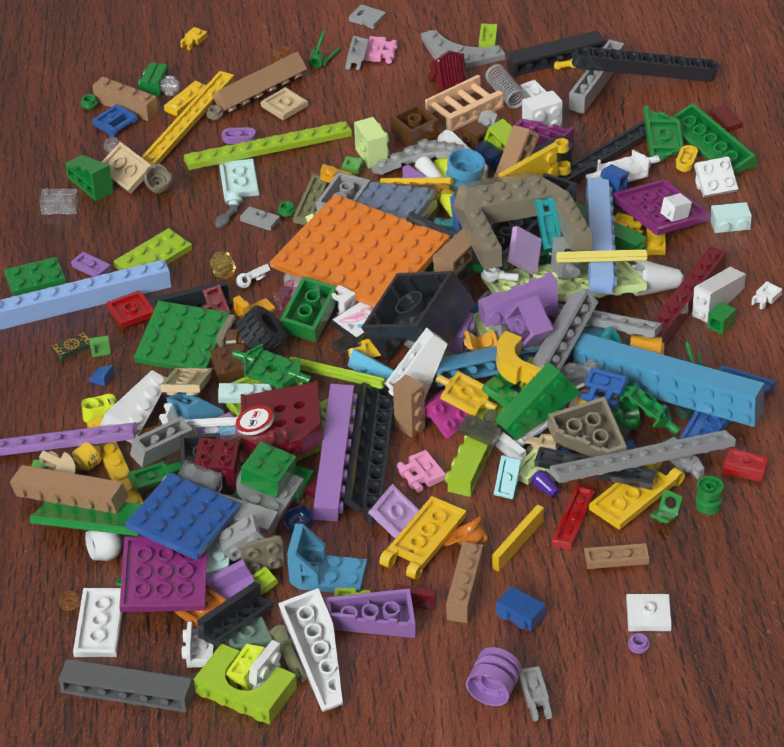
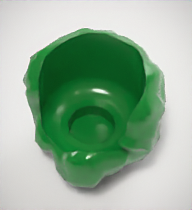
[610,396,641,431]

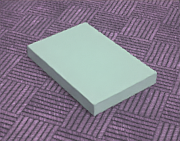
[219,159,259,199]

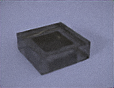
[331,335,357,357]

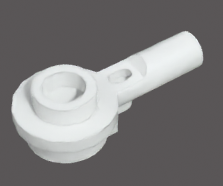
[481,268,519,282]

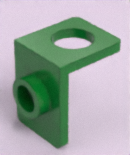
[650,490,683,523]

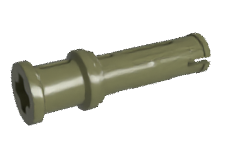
[269,625,307,684]

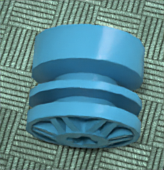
[445,148,485,194]

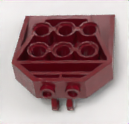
[241,381,324,456]

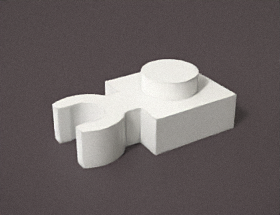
[752,282,782,310]

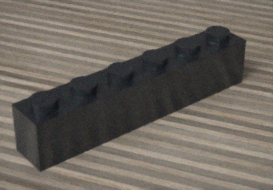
[507,30,606,77]

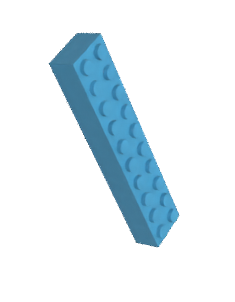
[573,333,764,427]

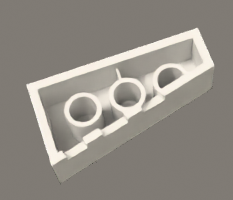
[99,370,166,443]

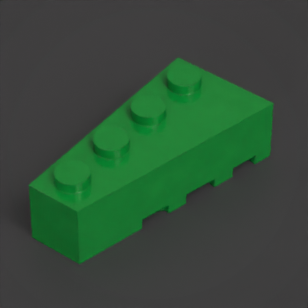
[494,362,581,440]

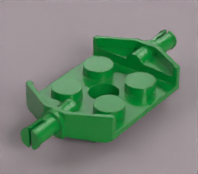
[232,344,312,389]
[618,382,680,435]

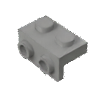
[218,513,266,561]

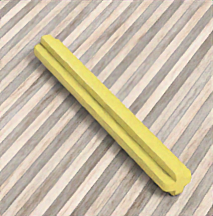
[556,250,648,263]

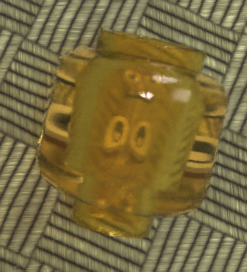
[209,251,236,279]

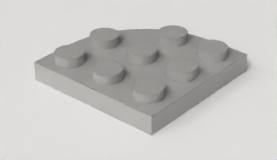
[236,471,304,522]

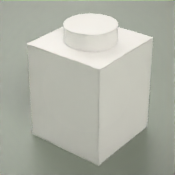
[660,193,692,222]

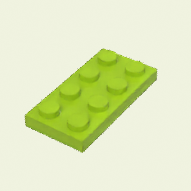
[113,228,192,270]

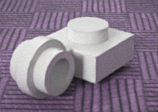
[236,263,270,288]

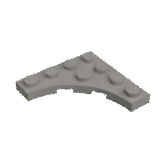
[421,30,505,69]
[371,139,465,175]

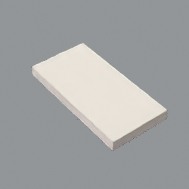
[73,588,123,657]

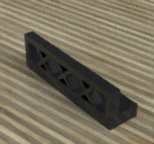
[155,280,233,309]
[197,582,274,647]

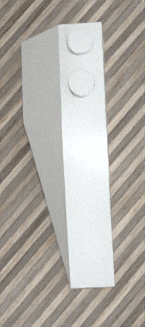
[278,589,343,712]

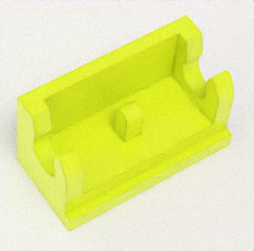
[225,644,265,691]

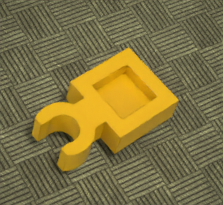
[180,27,208,50]

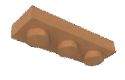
[584,543,649,569]

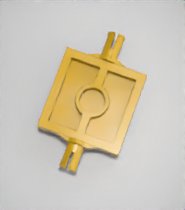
[436,371,498,417]

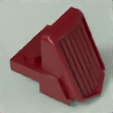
[427,51,466,92]

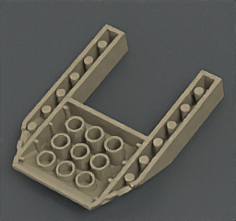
[453,172,592,269]

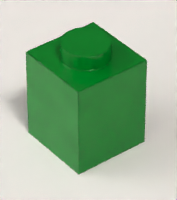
[707,302,736,335]

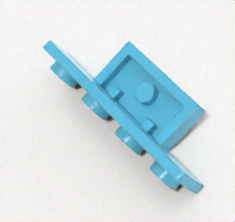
[348,349,394,391]

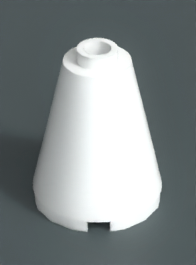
[632,261,684,296]

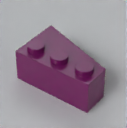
[514,119,575,147]

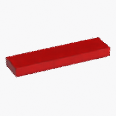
[552,485,596,550]

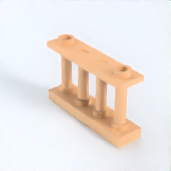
[425,75,503,131]

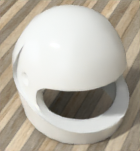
[85,530,123,561]

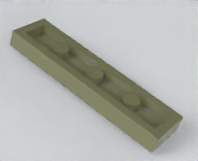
[293,174,329,225]

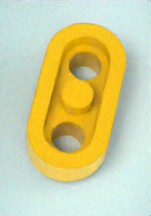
[676,145,698,172]

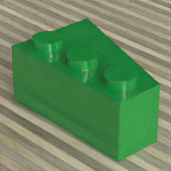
[65,155,113,201]

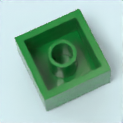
[240,441,297,499]

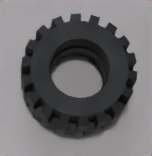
[236,305,287,353]

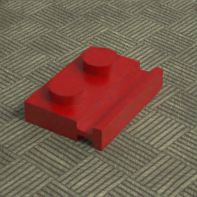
[722,448,769,482]

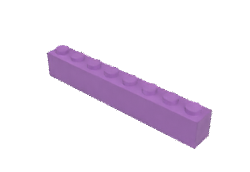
[314,384,357,522]

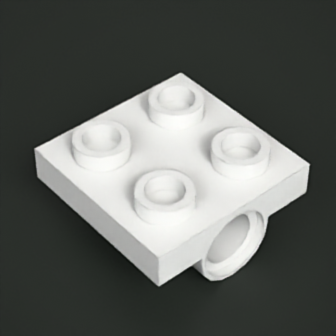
[694,157,738,198]

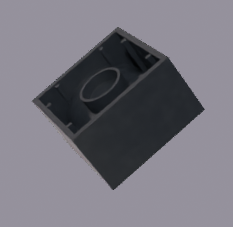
[361,271,475,359]

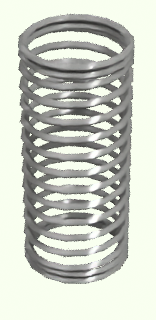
[485,64,526,109]

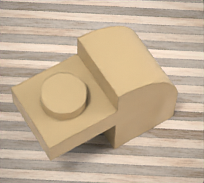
[39,451,77,474]

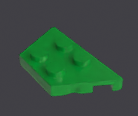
[643,106,683,165]

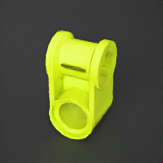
[82,394,116,423]

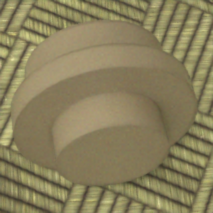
[207,105,223,120]

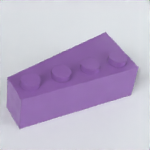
[478,271,558,327]
[325,589,415,638]

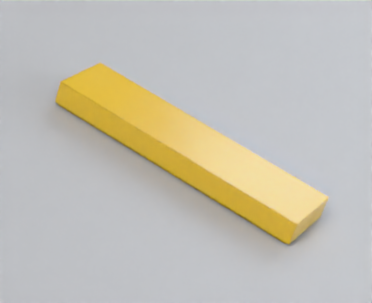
[492,505,544,572]

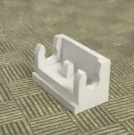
[332,285,356,316]

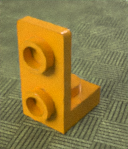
[233,295,275,319]
[463,331,498,351]

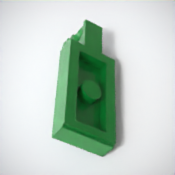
[127,461,181,492]

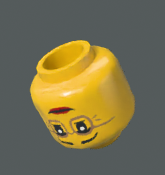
[72,442,101,471]

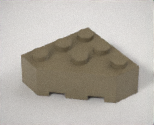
[547,397,627,457]

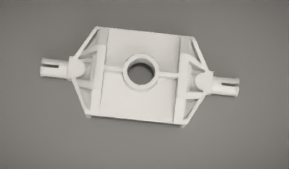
[586,150,660,182]

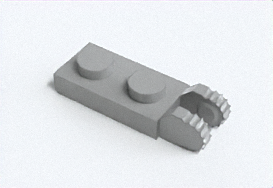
[518,666,552,721]

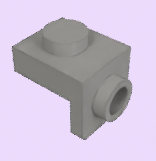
[478,111,500,128]

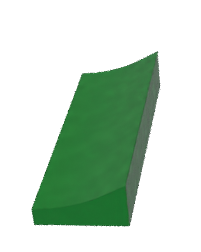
[673,103,758,175]
[30,501,141,536]

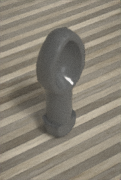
[215,205,239,229]

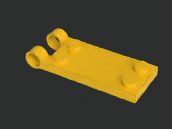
[498,138,571,177]
[589,461,685,530]
[379,496,467,580]

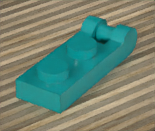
[534,197,562,250]

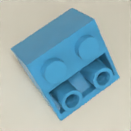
[166,392,224,419]

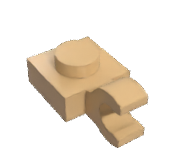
[524,434,560,453]

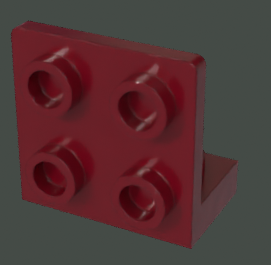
[194,438,240,486]

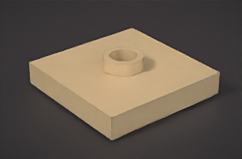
[261,87,308,121]

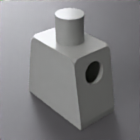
[551,237,580,279]

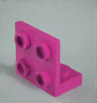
[425,389,473,438]

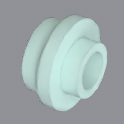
[225,193,243,206]

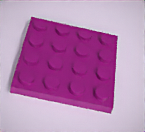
[612,179,711,235]
[119,536,208,612]

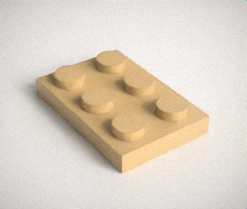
[102,142,151,194]

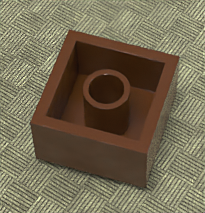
[391,104,439,146]
[210,343,249,388]

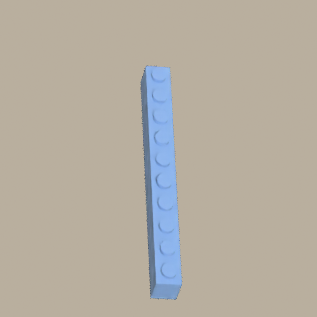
[585,178,617,294]
[0,260,171,330]

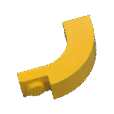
[496,330,542,385]

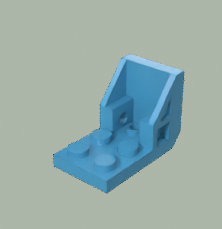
[287,524,367,593]

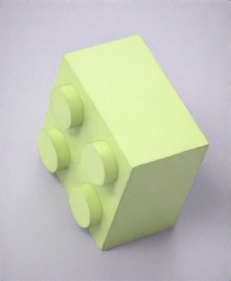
[354,117,389,169]

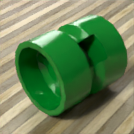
[695,476,724,515]

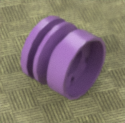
[466,647,522,706]

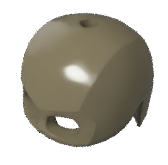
[144,164,173,194]

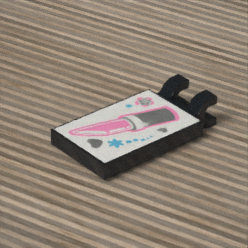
[331,302,373,343]

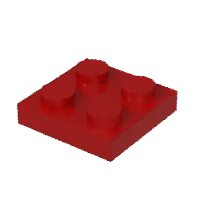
[106,290,154,329]

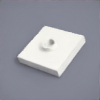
[626,594,671,631]

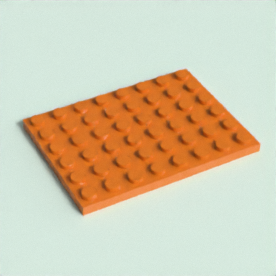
[269,194,451,308]

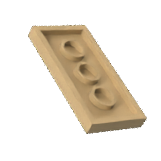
[161,368,213,395]

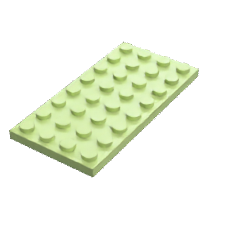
[482,261,647,302]

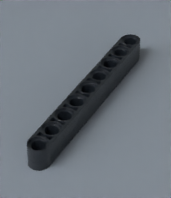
[572,46,719,82]
[363,386,394,523]

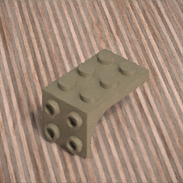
[239,533,284,574]

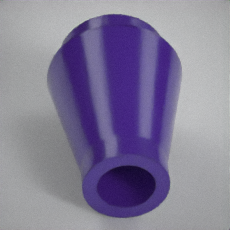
[531,470,561,498]

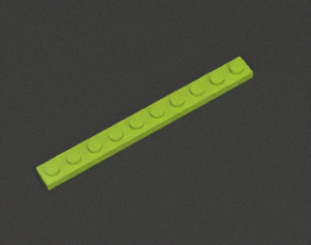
[184,121,352,170]

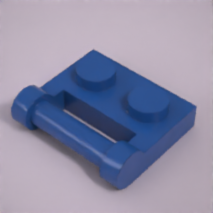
[92,104,138,138]

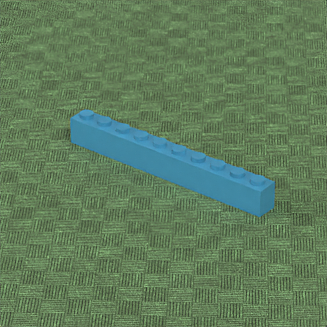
[433,326,606,387]

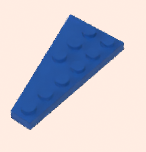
[680,365,776,439]

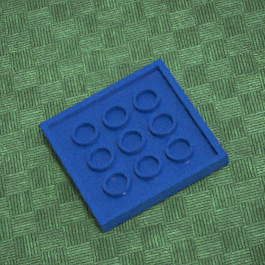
[126,472,241,561]

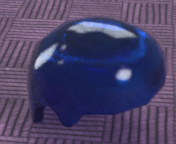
[284,505,314,534]

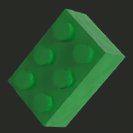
[280,276,338,343]

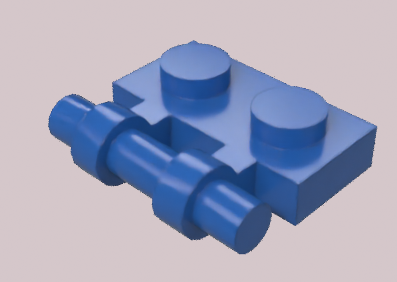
[580,368,629,409]

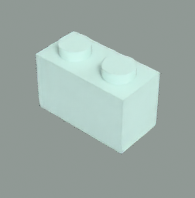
[710,202,751,233]

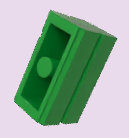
[138,63,169,97]

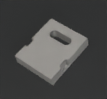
[349,4,386,29]

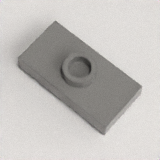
[240,206,280,231]

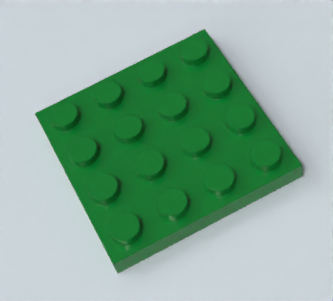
[134,300,229,370]

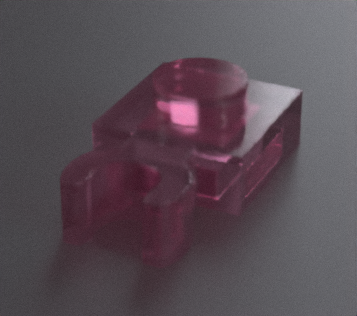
[274,280,295,312]

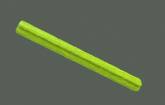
[290,356,386,389]

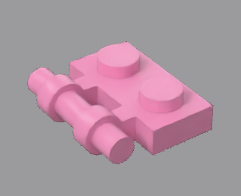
[364,36,398,64]
[397,450,446,493]

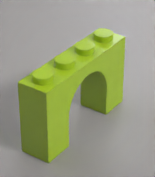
[194,644,297,724]

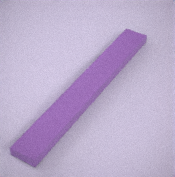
[0,422,137,456]

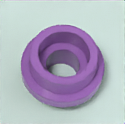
[628,633,650,654]

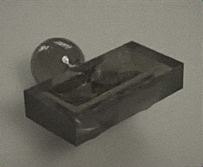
[458,409,503,447]

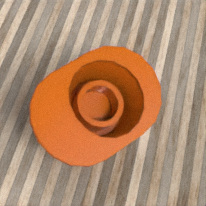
[444,516,488,546]

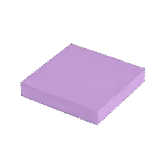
[507,226,542,274]
[368,484,419,539]

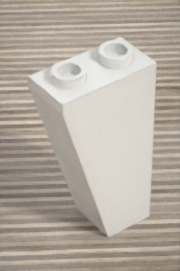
[692,267,746,323]
[385,327,447,400]

